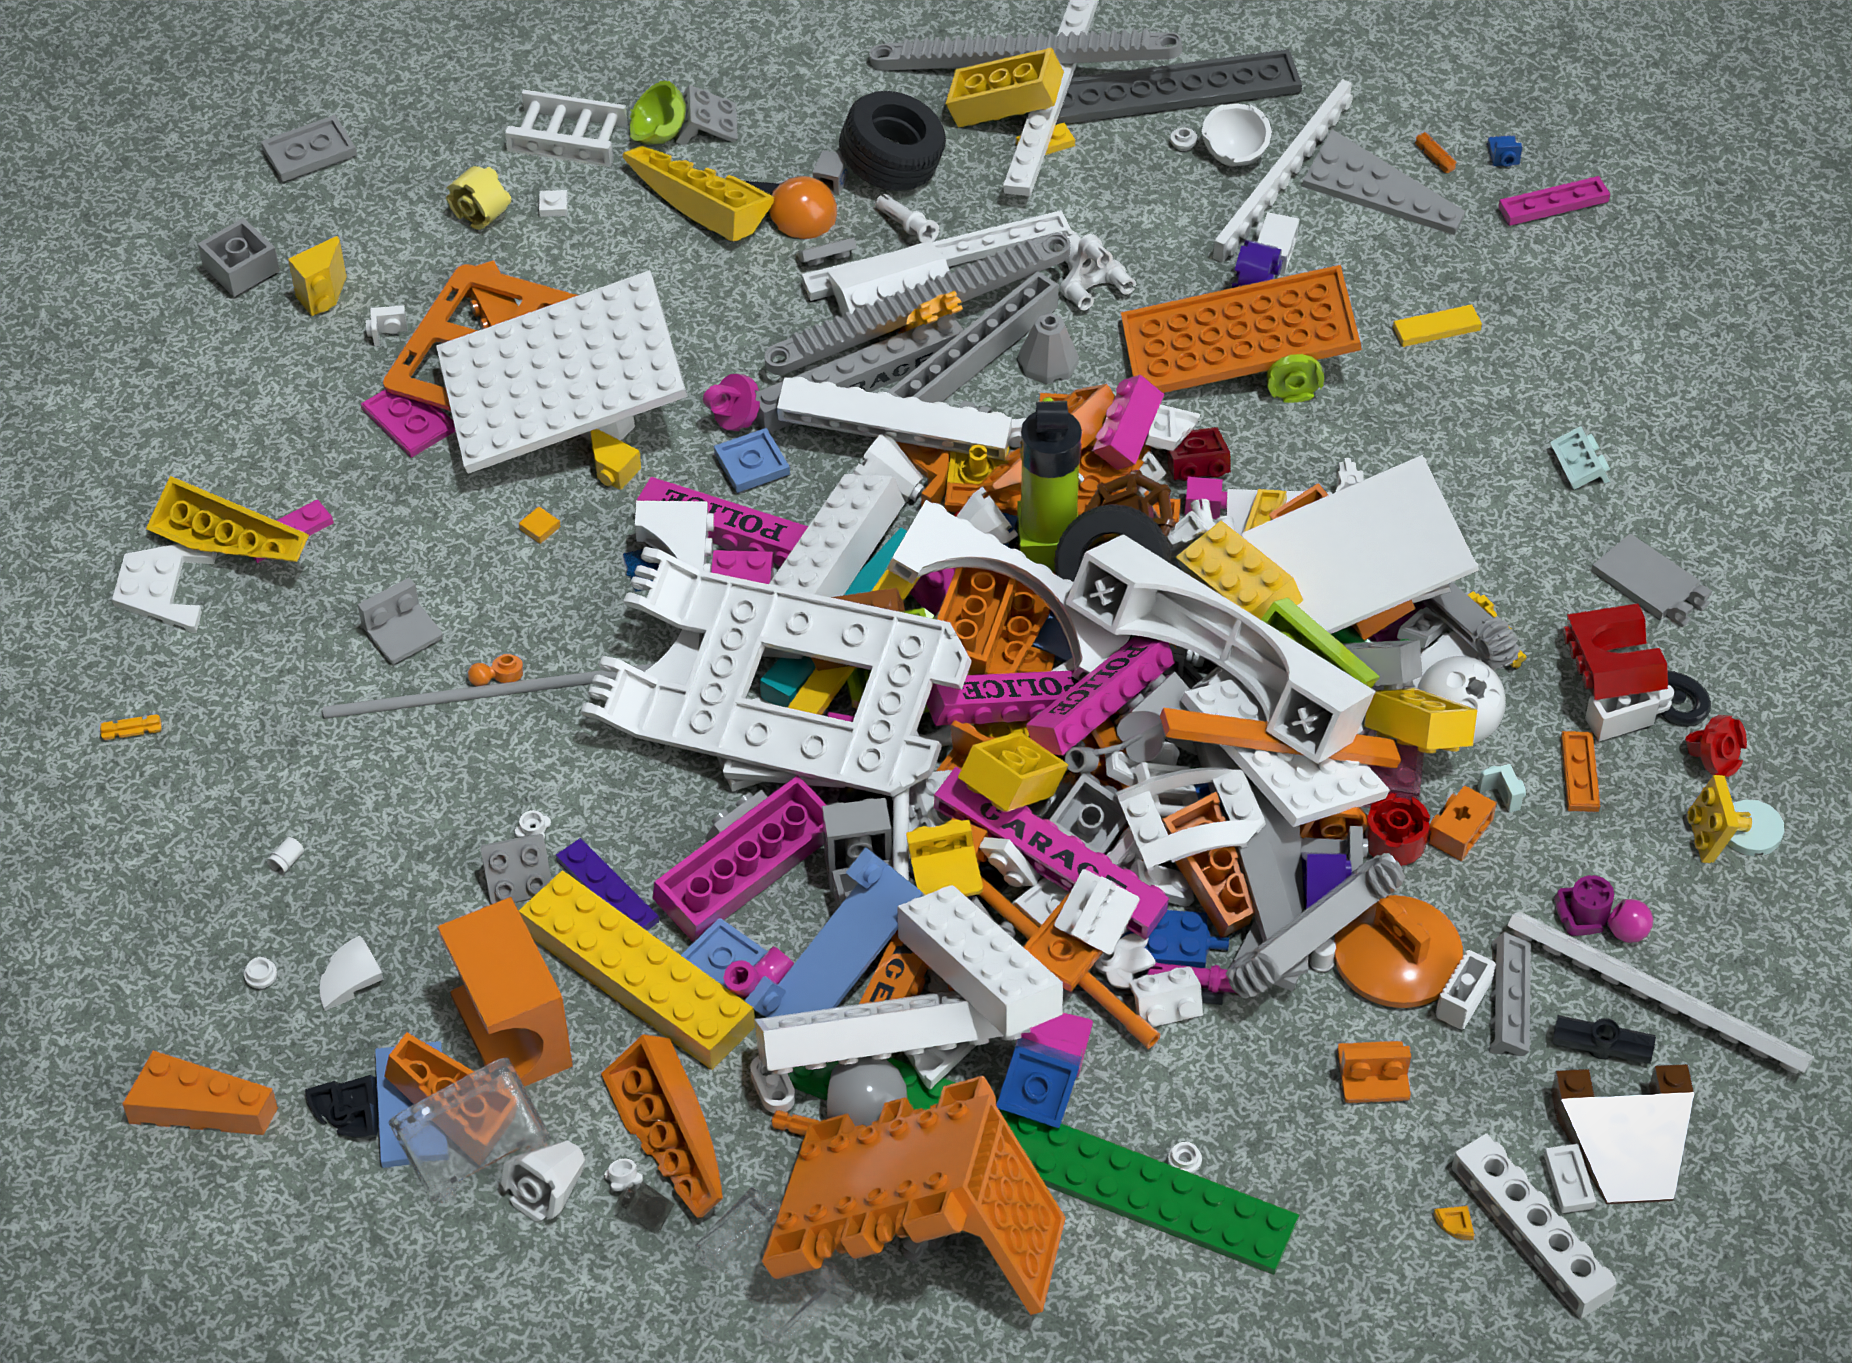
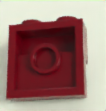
[1164,427,1231,481]

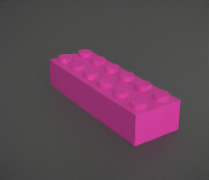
[652,775,827,943]

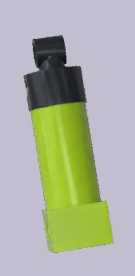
[1017,397,1082,572]

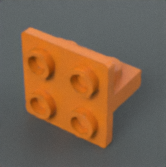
[1337,1041,1411,1103]

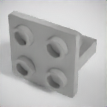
[481,834,552,904]

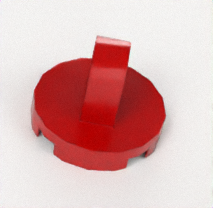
[1685,715,1747,777]

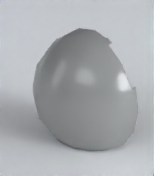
[827,1056,907,1126]

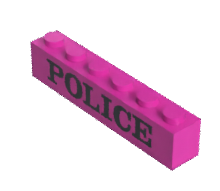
[636,477,809,567]
[1026,635,1175,755]
[926,670,1079,726]

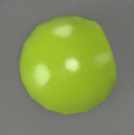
[629,81,686,145]

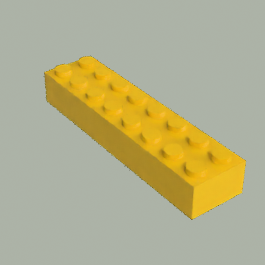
[519,870,755,1070]

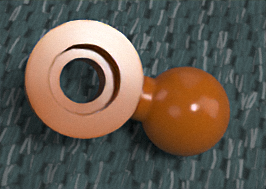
[468,654,523,686]

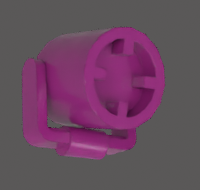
[1554,875,1615,936]

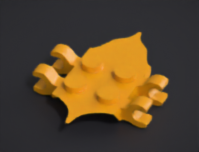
[875,291,965,338]

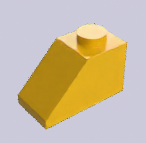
[590,429,641,490]

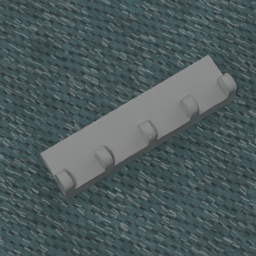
[1490,932,1531,1056]

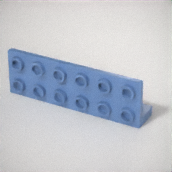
[745,847,924,1017]

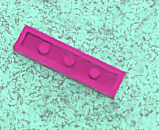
[1498,176,1610,226]

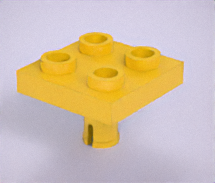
[947,445,1009,485]
[1687,775,1752,863]

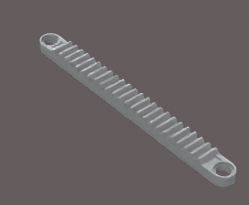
[869,29,1183,70]
[764,233,1070,375]

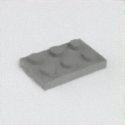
[261,115,357,182]

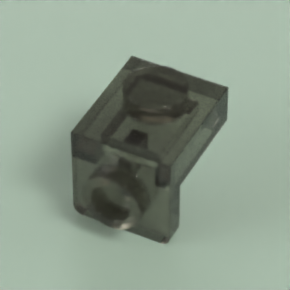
[615,1181,675,1234]

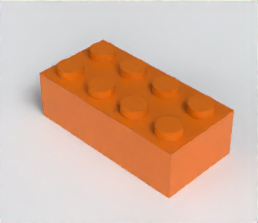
[937,567,1019,675]

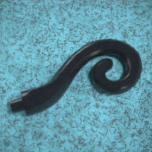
[1580,671,1711,727]

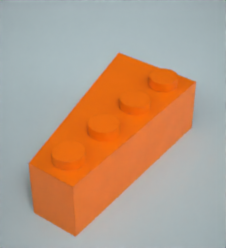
[1162,791,1256,937]
[384,1032,520,1166]
[122,1050,278,1135]

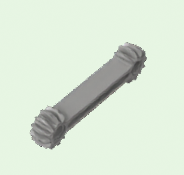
[1421,582,1520,670]
[1226,853,1405,998]

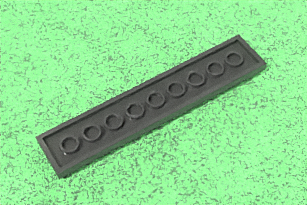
[1056,49,1302,125]

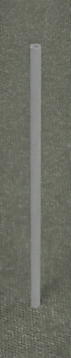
[323,663,655,719]

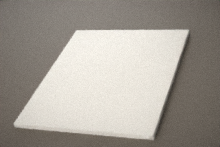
[1241,455,1479,634]

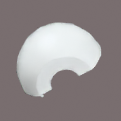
[1202,103,1272,167]

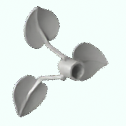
[1037,711,1165,795]

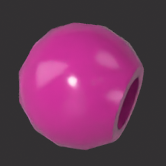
[1608,899,1654,943]

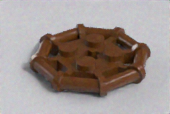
[1078,470,1176,551]

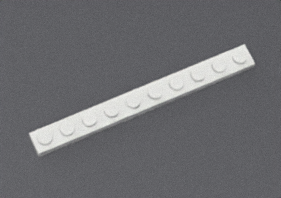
[1213,79,1353,263]
[802,210,1071,301]
[1507,911,1814,1074]

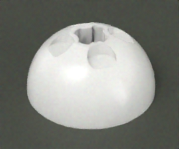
[1418,656,1506,743]

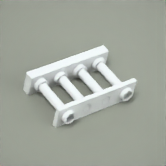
[505,90,627,167]

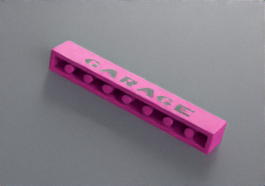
[934,766,1169,940]

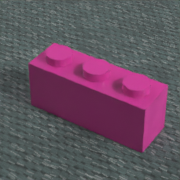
[1092,375,1164,470]

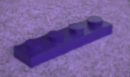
[556,838,659,931]

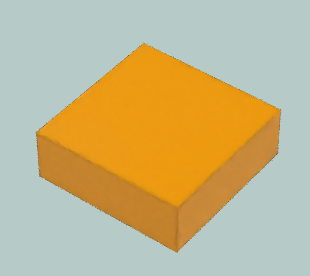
[518,506,561,544]

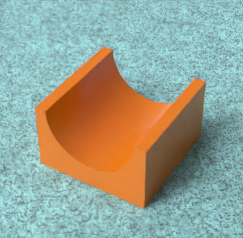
[437,897,573,1092]

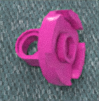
[703,374,760,432]

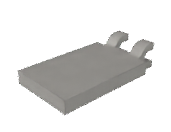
[1591,533,1712,627]

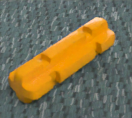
[100,714,162,740]

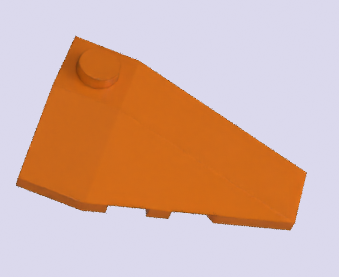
[987,582,1051,675]

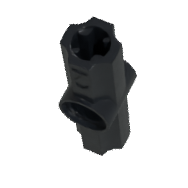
[1552,1015,1656,1064]

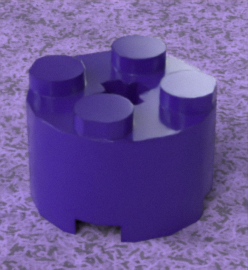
[1232,240,1283,288]

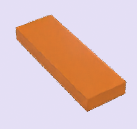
[1561,731,1600,812]

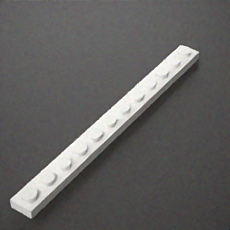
[1003,0,1099,196]

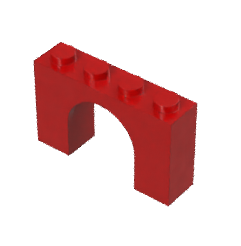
[1563,603,1668,700]

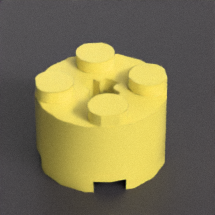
[446,166,511,230]

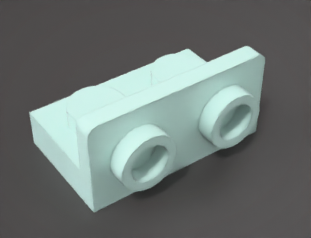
[1550,426,1610,490]

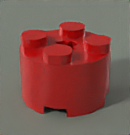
[1364,793,1430,866]

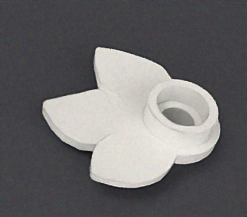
[1095,934,1156,989]

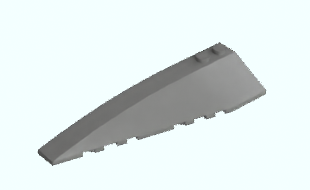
[1192,741,1308,978]

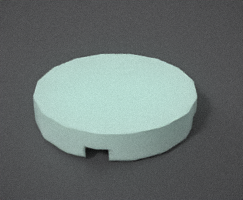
[1728,799,1784,856]

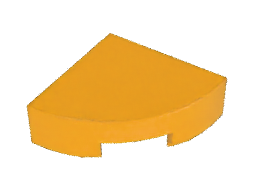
[1433,1206,1475,1240]

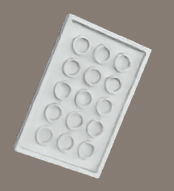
[1181,678,1390,827]

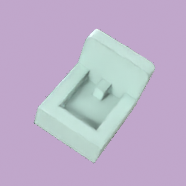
[1478,764,1526,813]

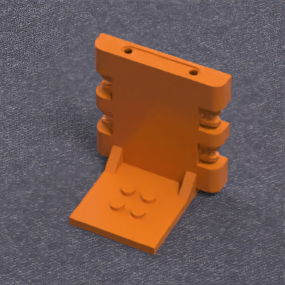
[762,1075,1066,1315]

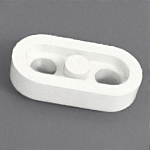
[750,1056,795,1113]

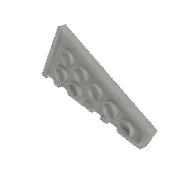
[1302,129,1465,235]

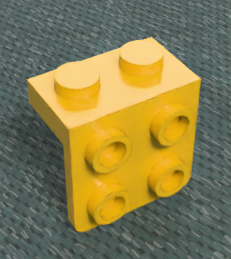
[906,819,983,897]

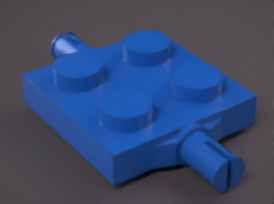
[1120,910,1229,968]

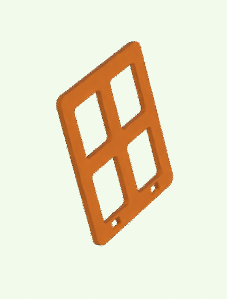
[383,264,578,411]

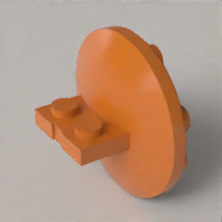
[1334,895,1463,1008]

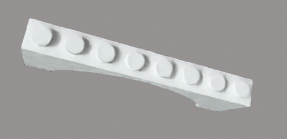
[886,500,1131,681]
[635,501,714,685]

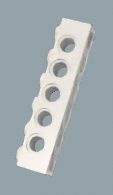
[1452,1133,1617,1319]

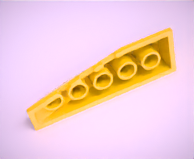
[623,146,774,241]
[146,476,309,562]

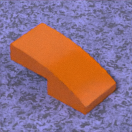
[921,452,949,508]

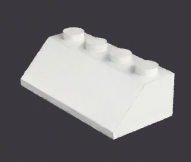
[827,241,950,316]

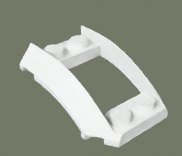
[1115,768,1266,872]

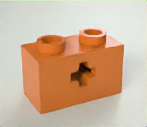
[1429,785,1497,861]

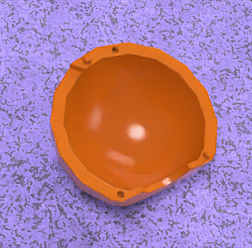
[769,176,837,239]

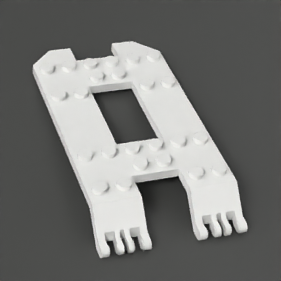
[580,547,972,797]

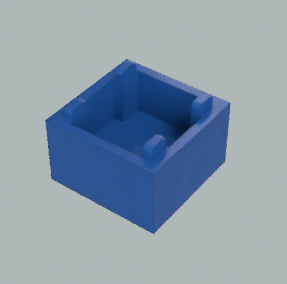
[996,1037,1082,1128]

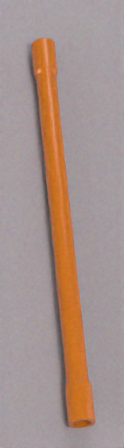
[978,876,1161,1049]

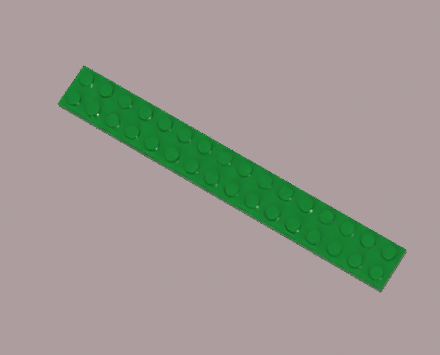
[787,1058,1299,1275]

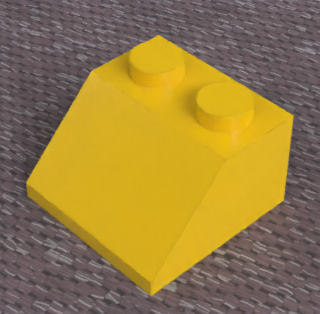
[288,236,347,316]

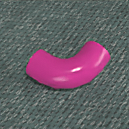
[723,946,794,1000]

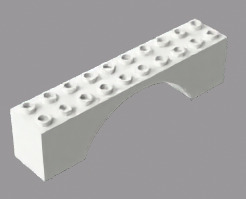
[1065,535,1376,764]

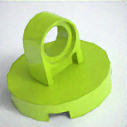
[1267,354,1324,403]

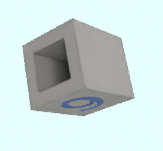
[812,150,849,195]

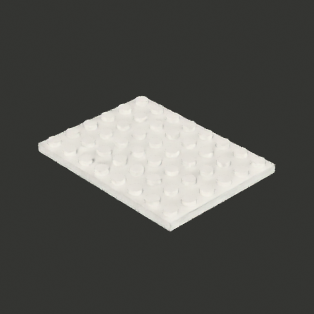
[436,270,688,474]

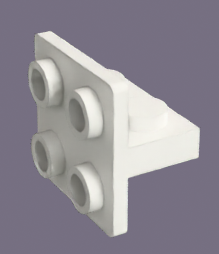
[1054,869,1140,955]

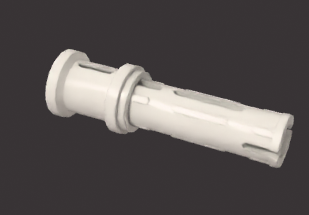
[876,194,939,243]

